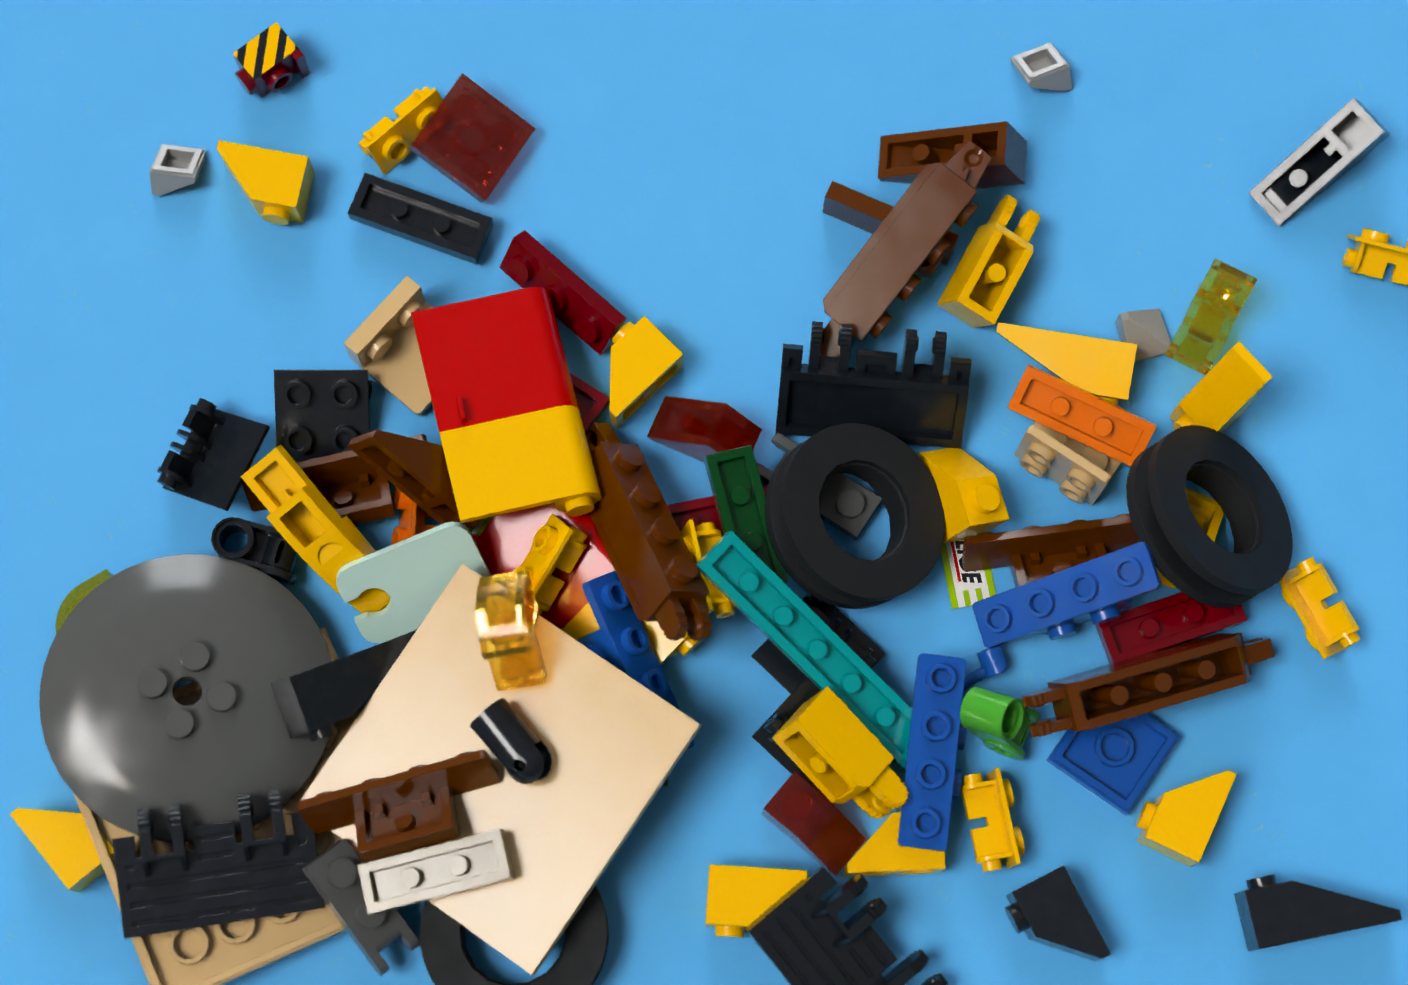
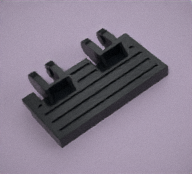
[775,321,972,449]
[112,789,325,939]
[745,866,948,985]

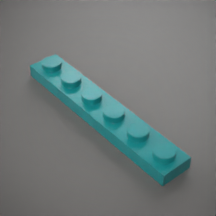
[696,531,912,768]

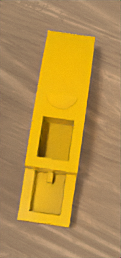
[240,445,390,613]

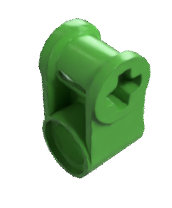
[960,686,1041,761]

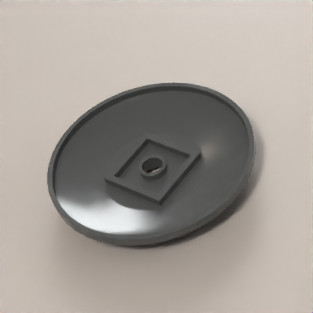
[39,554,332,843]

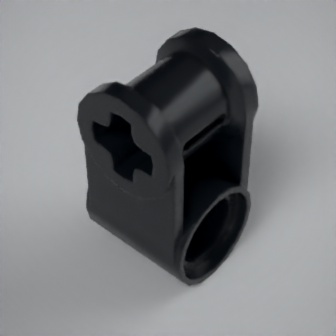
[211,517,299,585]

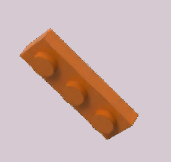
[1007,364,1157,466]

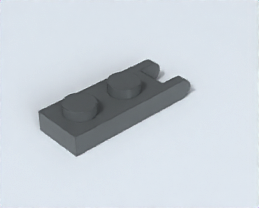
[756,433,882,541]
[302,838,420,976]

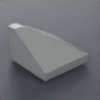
[1010,43,1072,92]
[149,144,206,196]
[1115,309,1174,363]

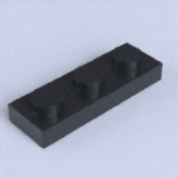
[348,173,493,265]

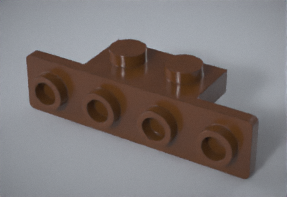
[242,434,428,525]
[962,514,1140,588]
[298,750,500,863]

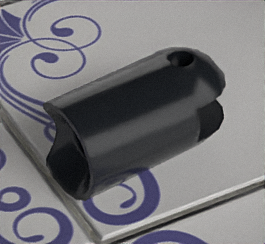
[470,698,552,784]

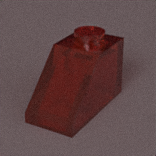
[647,396,762,462]
[762,771,866,877]

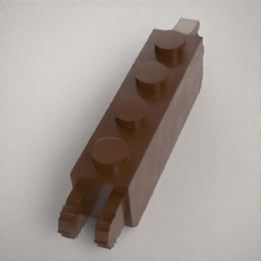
[820,141,992,357]
[585,422,713,641]
[1022,633,1275,737]

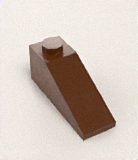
[878,121,1027,188]
[348,429,481,528]

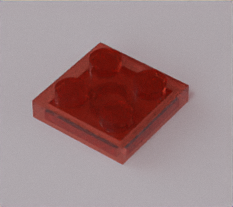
[408,73,536,203]

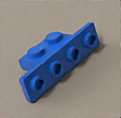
[972,542,1161,648]
[577,571,694,750]
[897,653,967,852]

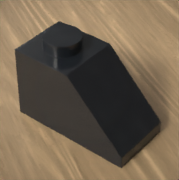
[1005,865,1111,961]

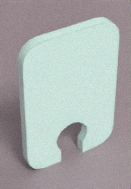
[336,521,494,644]

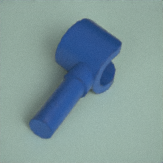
[963,646,1007,692]

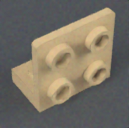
[343,276,433,416]
[1014,422,1121,506]

